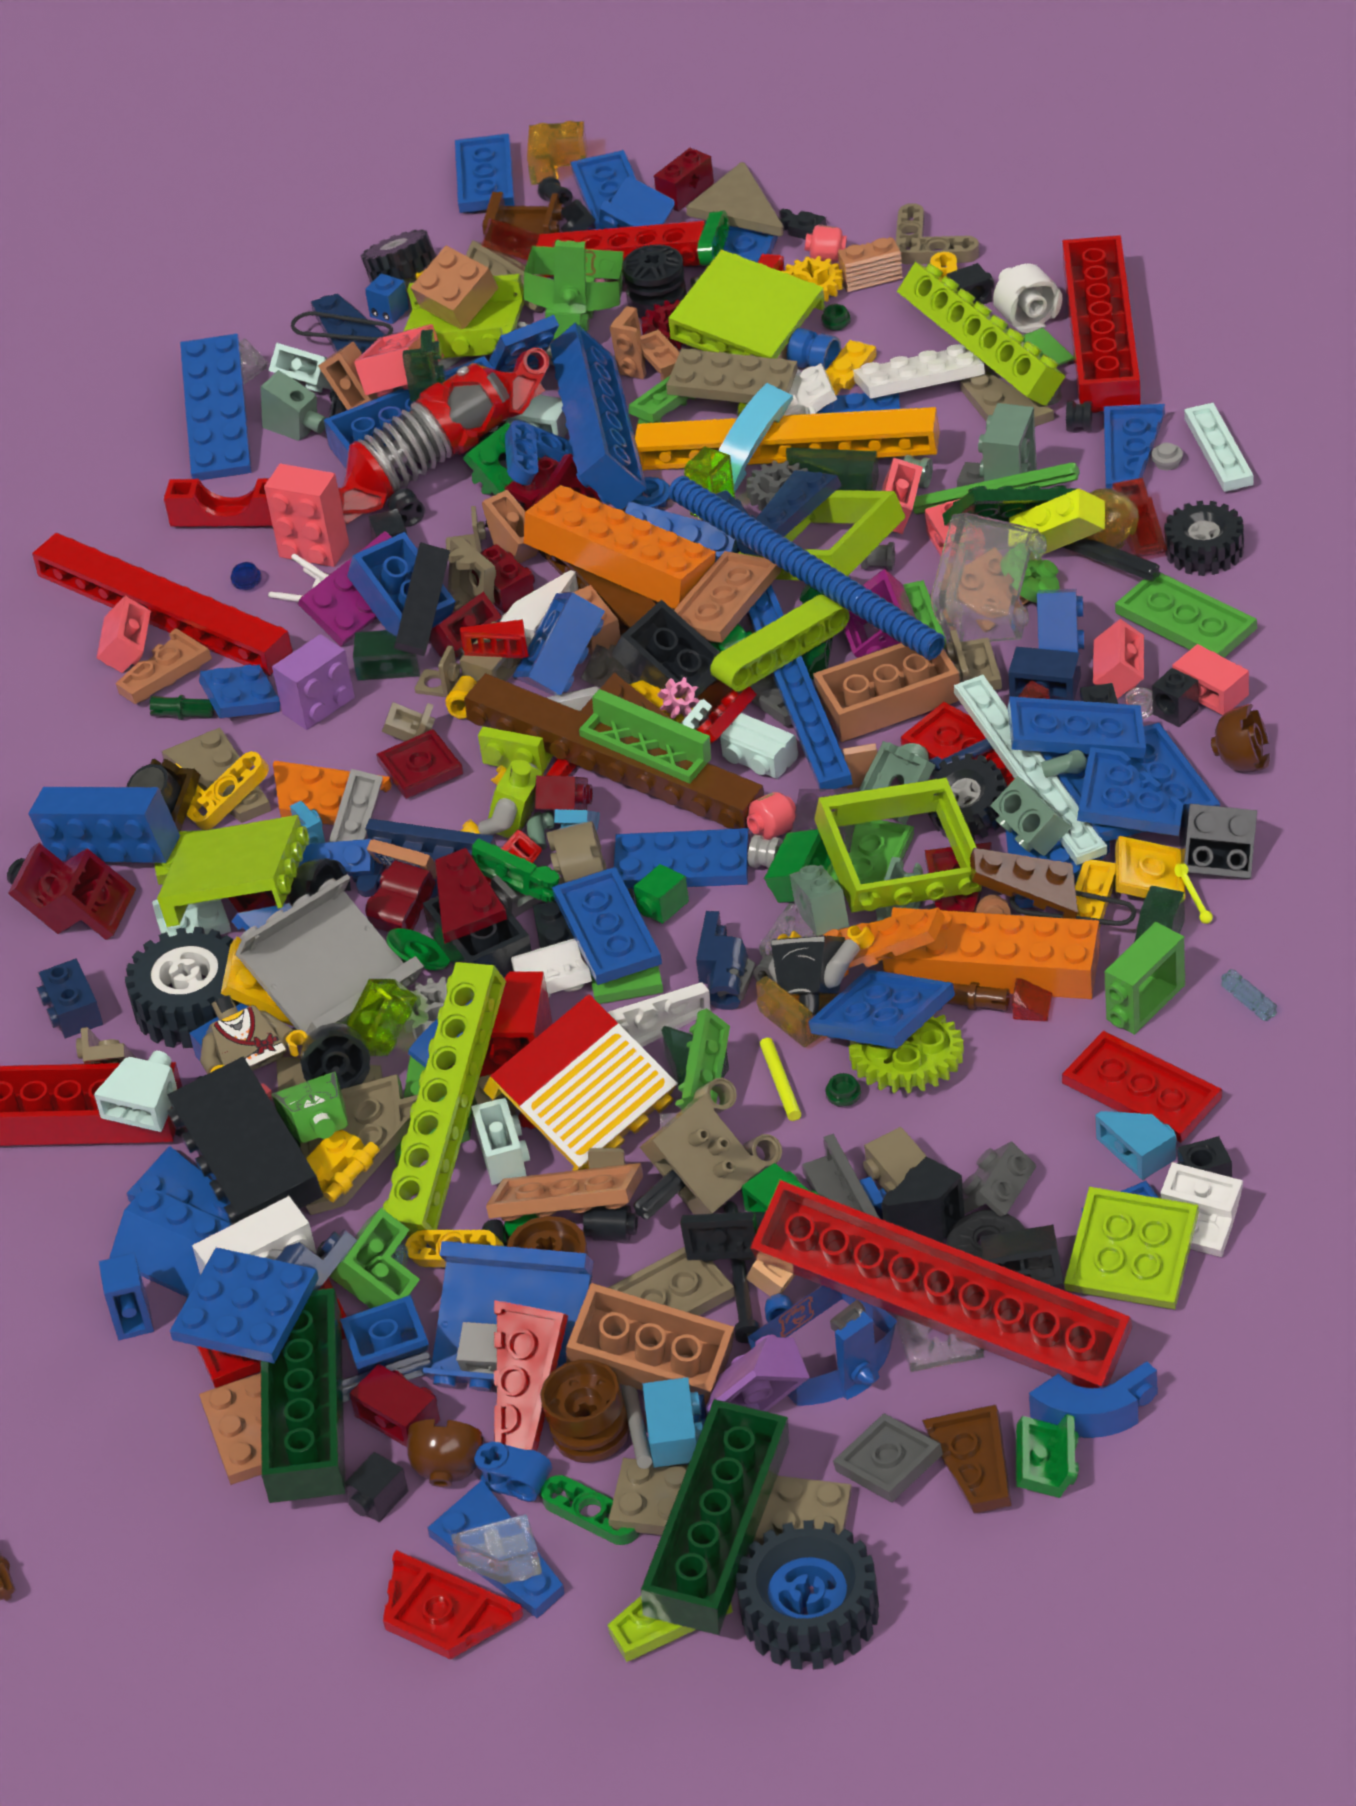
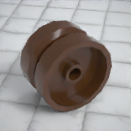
[507,1216,592,1280]

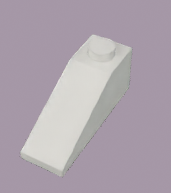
[500,570,578,646]

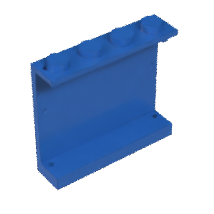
[423,1241,594,1391]

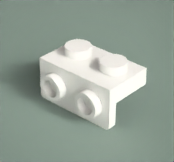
[511,939,592,998]

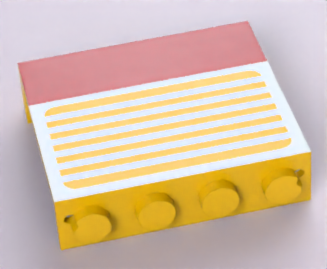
[483,994,677,1171]

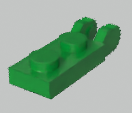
[472,838,560,903]

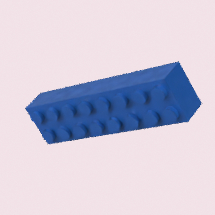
[550,322,647,510]

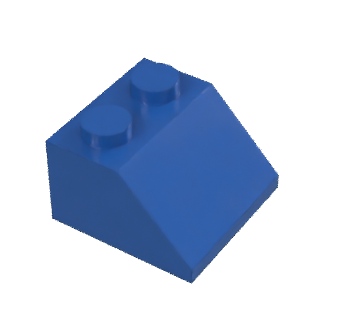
[340,1295,429,1374]

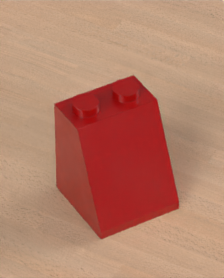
[479,971,552,1078]

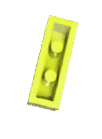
[1009,489,1105,557]

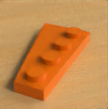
[824,908,945,976]

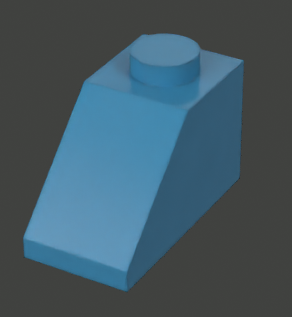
[1095,1111,1177,1180]

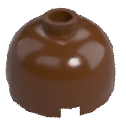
[1211,704,1270,772]
[407,1419,483,1487]

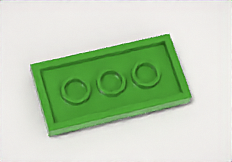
[1115,573,1257,658]

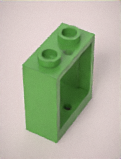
[1104,922,1185,1035]

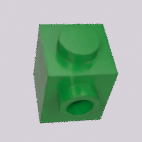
[634,864,689,924]

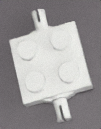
[783,364,837,416]

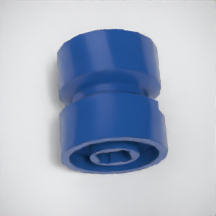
[787,328,841,371]

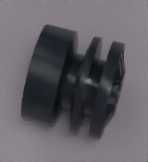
[623,244,687,319]

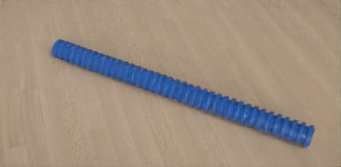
[669,475,945,660]

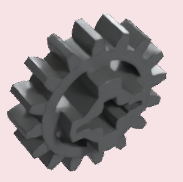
[746,460,808,511]

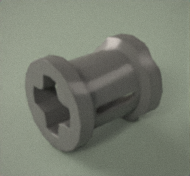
[861,542,895,570]

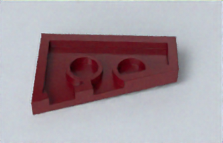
[435,848,507,943]

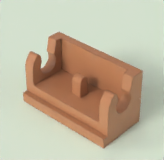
[640,330,680,381]

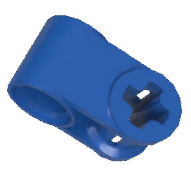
[474,1442,552,1502]

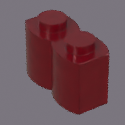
[365,860,435,932]

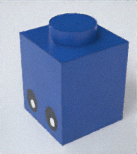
[365,273,409,324]

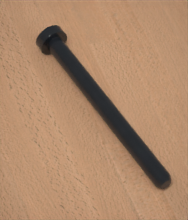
[723,1201,760,1344]

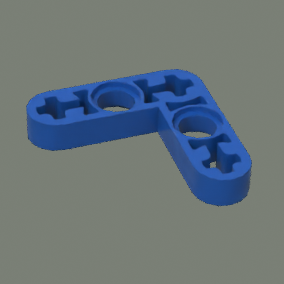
[505,420,574,485]

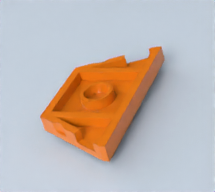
[273,761,392,825]

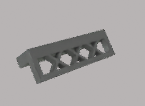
[802,1133,880,1219]

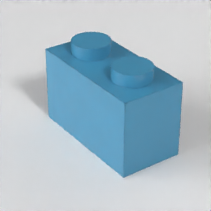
[643,1377,703,1468]

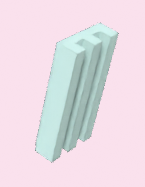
[681,699,712,729]

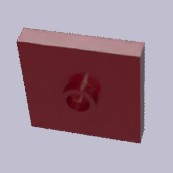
[376,729,464,799]

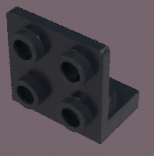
[680,1212,766,1262]

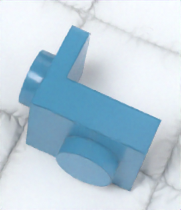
[290,801,325,844]

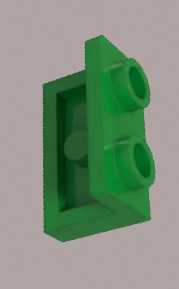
[1016,1414,1079,1498]

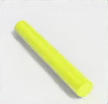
[759,1037,802,1121]

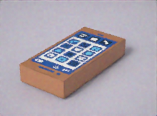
[366,839,437,879]

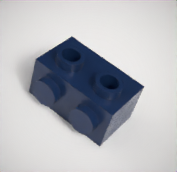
[1008,646,1081,701]
[36,958,103,1039]

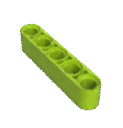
[710,595,849,691]

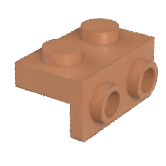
[610,306,647,379]

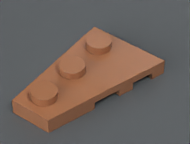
[115,628,212,704]

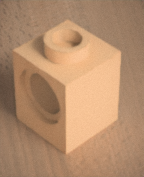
[746,1260,796,1296]

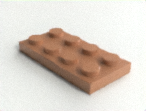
[674,551,781,643]
[486,1163,643,1221]

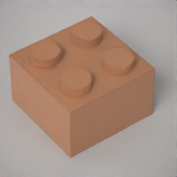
[410,245,498,329]

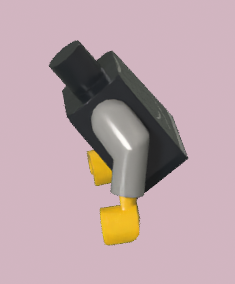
[768,926,874,1016]

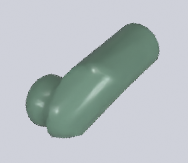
[527,811,555,851]

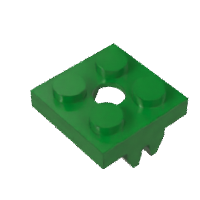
[463,422,540,495]

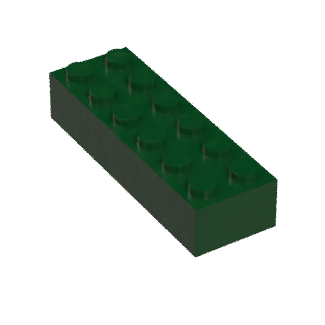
[261,1288,346,1503]
[641,1399,789,1635]

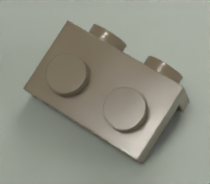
[945,630,1002,690]

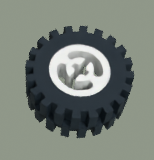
[125,927,240,1048]

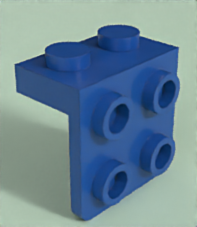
[599,177,675,229]

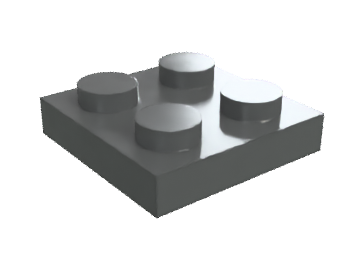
[833,1413,943,1503]

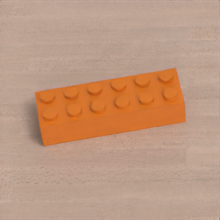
[523,485,716,609]
[883,907,1100,999]

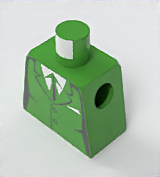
[271,1072,348,1143]

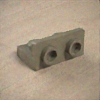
[76,1027,136,1064]

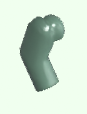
[1041,750,1087,778]

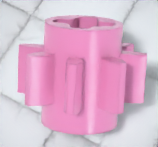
[657,677,700,719]

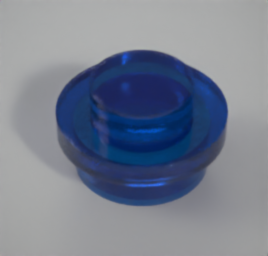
[230,562,262,590]

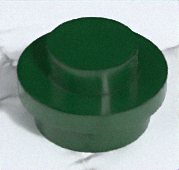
[821,304,851,331]
[825,1073,861,1106]

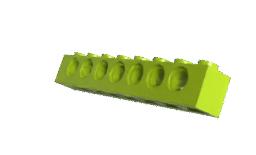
[897,262,1065,406]
[382,962,506,1236]

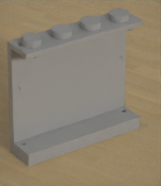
[235,874,424,1036]

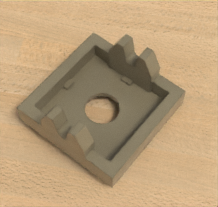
[448,536,496,611]

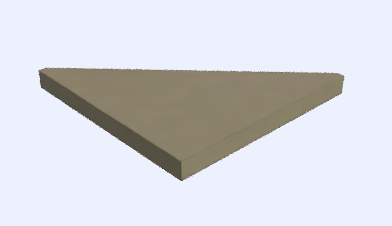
[686,162,784,237]

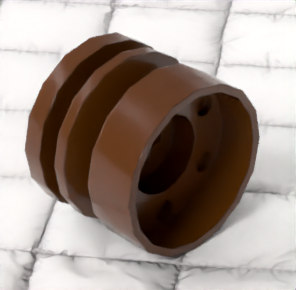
[540,1359,630,1463]

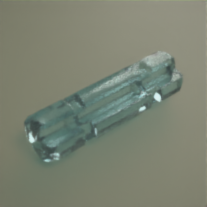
[1221,969,1277,1021]

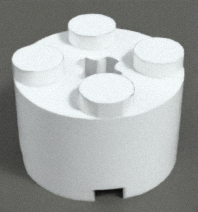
[993,264,1062,333]

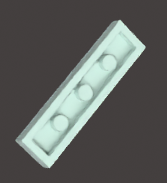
[1184,403,1254,492]

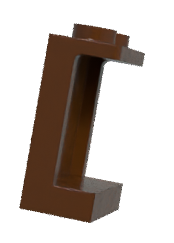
[482,192,564,249]

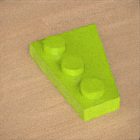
[608,1596,733,1662]

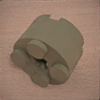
[547,821,607,884]

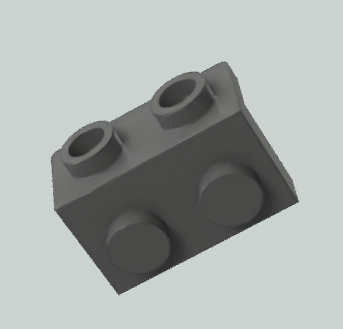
[962,1141,1036,1217]

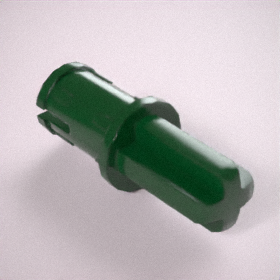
[150,695,214,720]

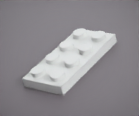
[853,344,985,399]

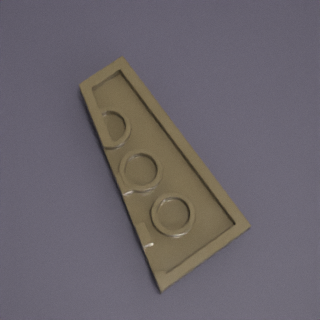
[162,728,271,823]

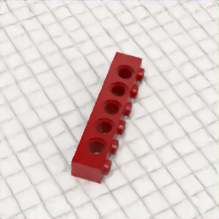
[536,221,705,277]

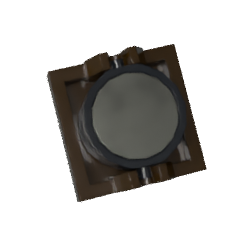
[126,759,201,832]

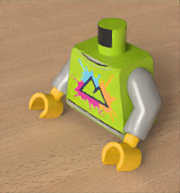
[460,760,543,839]

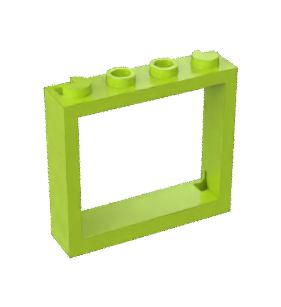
[739,490,906,580]
[814,778,982,912]

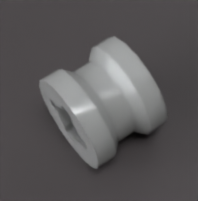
[748,834,783,869]

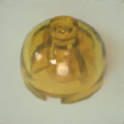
[1084,488,1139,549]

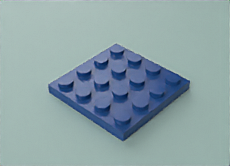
[1040,723,1220,842]

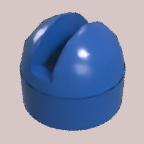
[764,1293,794,1323]

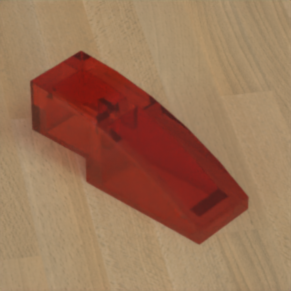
[1111,478,1167,557]

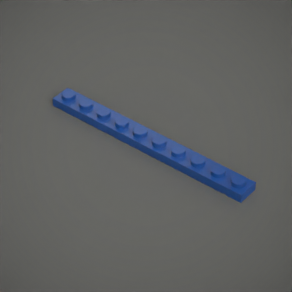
[747,584,853,793]

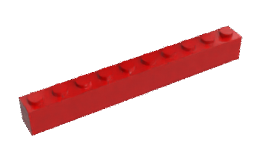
[32,532,293,676]

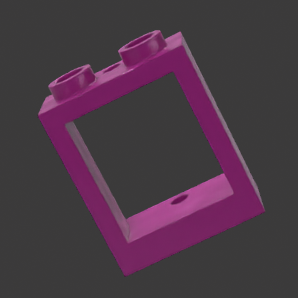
[844,568,916,658]

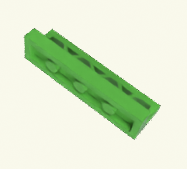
[579,689,711,784]

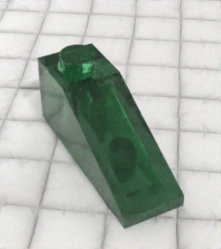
[786,448,879,491]

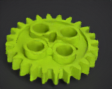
[849,1015,964,1093]

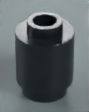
[583,1205,638,1242]

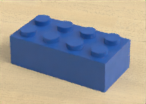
[28,787,180,863]

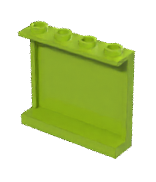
[669,249,825,359]
[157,815,309,927]

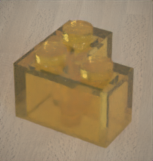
[527,121,588,185]

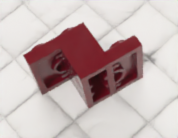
[8,843,136,940]

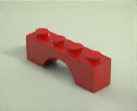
[163,478,273,527]

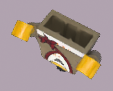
[200,995,307,1074]

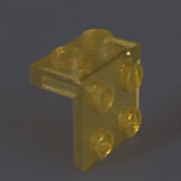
[756,976,839,1048]

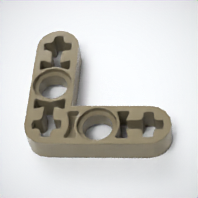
[896,203,979,264]

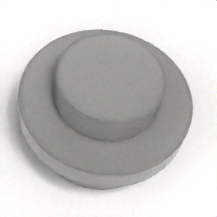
[1152,443,1183,471]

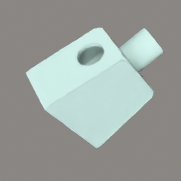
[94,1051,177,1132]

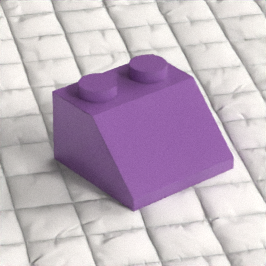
[705,1334,810,1413]

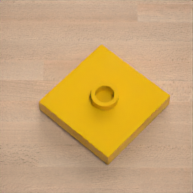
[1115,836,1185,906]

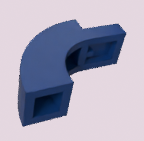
[1029,1361,1158,1438]

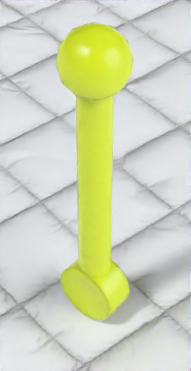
[1174,863,1213,924]

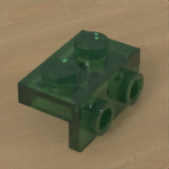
[402,330,446,401]

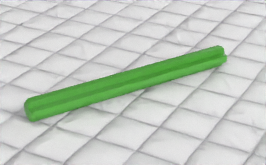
[913,462,1080,515]

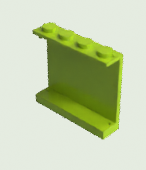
[404,274,525,358]

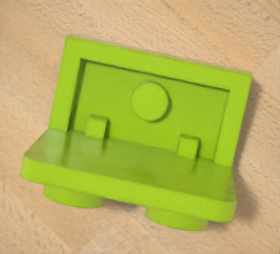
[478,727,554,773]

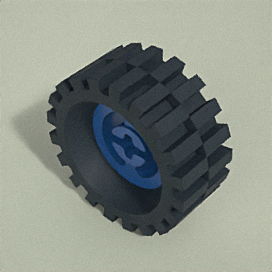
[736,1520,879,1670]

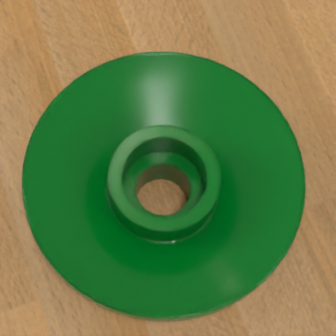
[386,928,450,970]

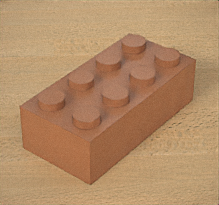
[813,643,960,742]
[566,1283,734,1406]

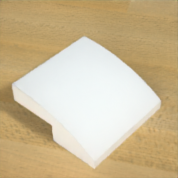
[1160,1162,1243,1257]

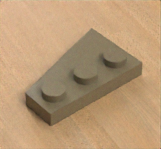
[960,371,1054,427]

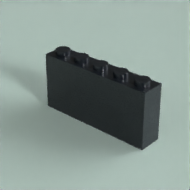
[167,1056,324,1225]

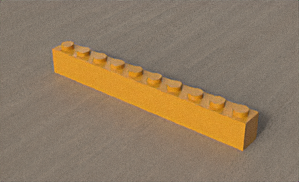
[635,407,940,470]

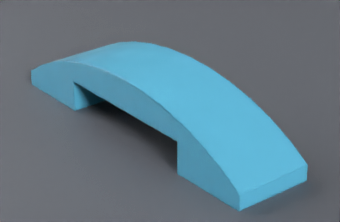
[705,383,794,496]

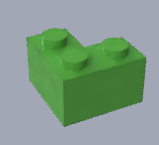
[329,1208,420,1308]

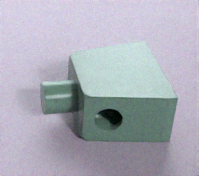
[260,370,327,441]

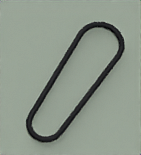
[291,311,393,341]
[1010,890,1136,926]

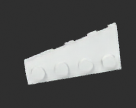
[608,982,710,1047]

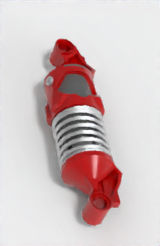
[338,348,549,524]

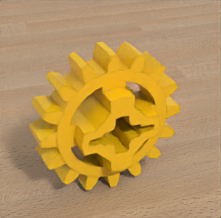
[781,256,843,302]

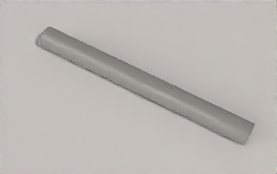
[620,1384,652,1469]

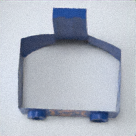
[748,1285,897,1406]

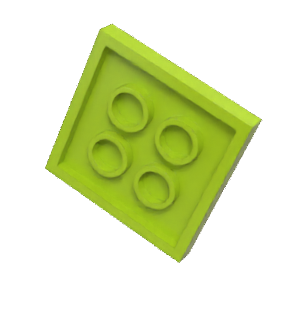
[1064,1186,1199,1310]

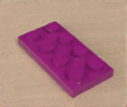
[298,531,392,647]

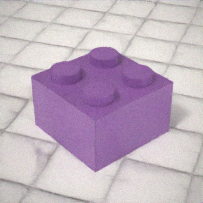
[272,634,355,730]

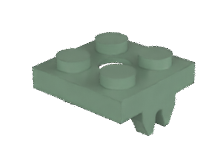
[858,741,935,825]

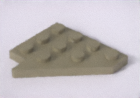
[301,1074,418,1215]

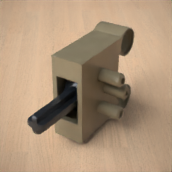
[633,1078,782,1220]

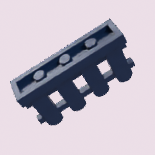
[352,818,497,900]

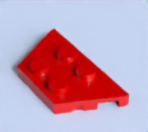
[383,1550,523,1660]

